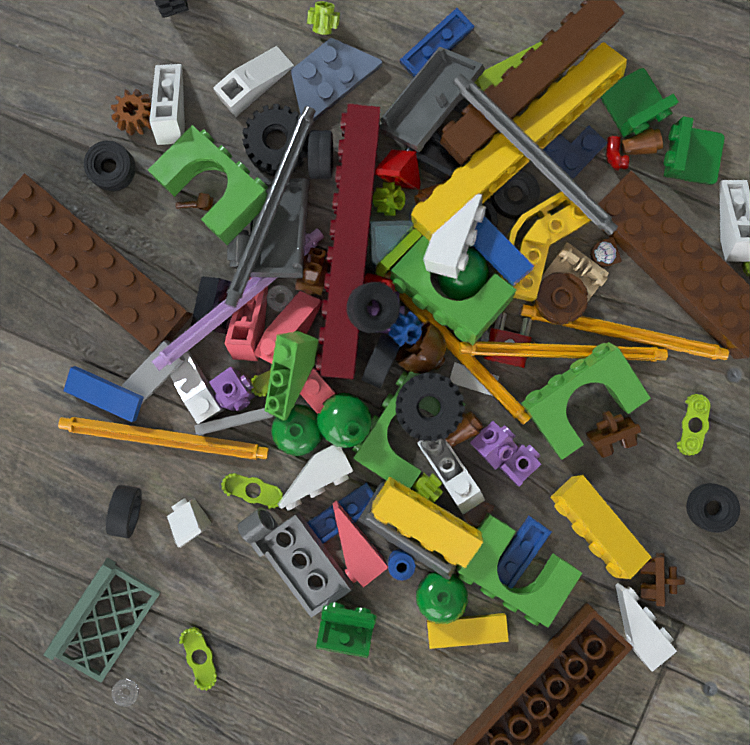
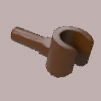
[175,193,214,211]

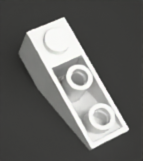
[213,46,294,117]
[424,194,486,279]
[417,439,485,514]
[278,445,353,510]
[615,583,677,672]

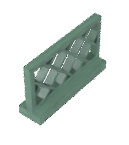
[44,557,160,683]

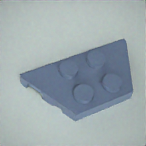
[291,38,382,121]

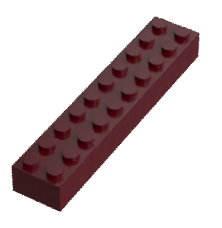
[316,104,380,380]

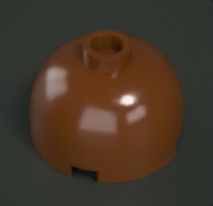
[395,321,446,374]

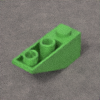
[264,331,319,420]

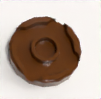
[535,272,588,325]

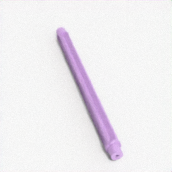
[152,229,324,371]

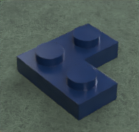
[543,125,608,179]

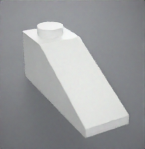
[150,64,185,145]
[719,180,750,262]
[170,351,225,424]

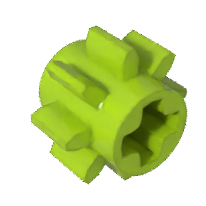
[307,1,340,35]
[373,182,406,216]
[411,472,443,503]

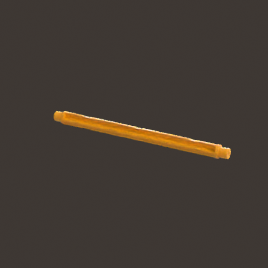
[384,271,531,425]
[520,304,729,360]
[459,342,668,362]
[58,417,269,460]

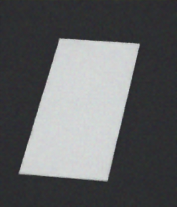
[450,363,499,396]

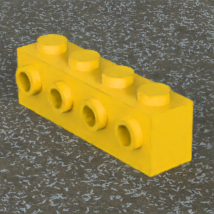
[550,475,651,579]
[372,477,483,568]

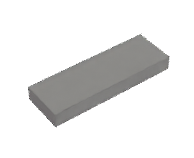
[121,340,186,405]
[194,408,275,435]

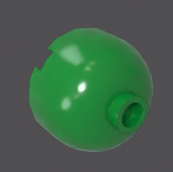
[437,247,489,301]
[317,392,372,448]
[271,404,323,456]
[416,571,468,624]

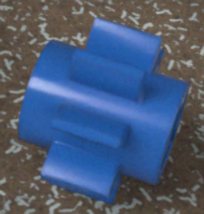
[388,312,423,347]

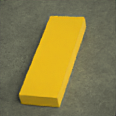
[427,613,509,649]

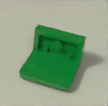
[600,68,679,138]
[664,116,725,185]
[316,603,377,658]

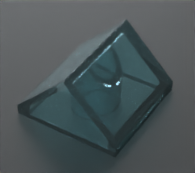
[371,221,414,271]

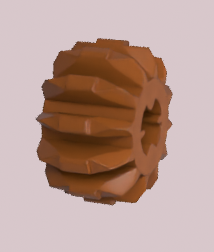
[111,89,152,136]

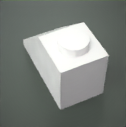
[167,498,212,547]

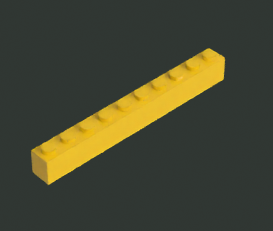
[411,42,627,241]

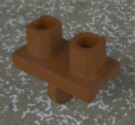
[295,247,329,295]
[585,411,641,458]
[641,553,685,607]

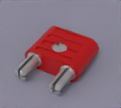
[484,313,532,368]

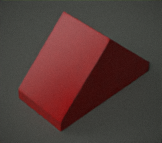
[375,150,421,190]

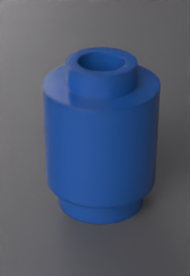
[388,549,415,580]

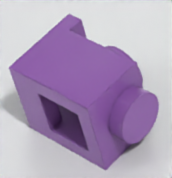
[499,444,541,486]

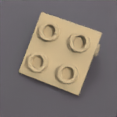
[540,242,609,302]

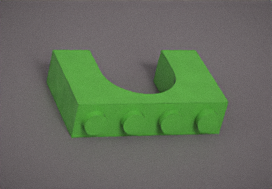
[148,125,269,245]
[390,236,516,345]
[521,342,651,460]
[352,371,465,488]
[456,513,582,628]

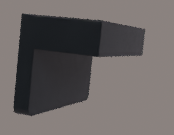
[406,140,460,181]
[191,276,232,335]

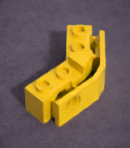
[498,191,592,302]

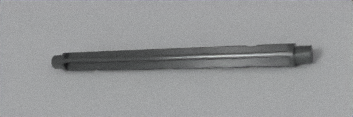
[452,73,618,235]
[224,106,316,308]

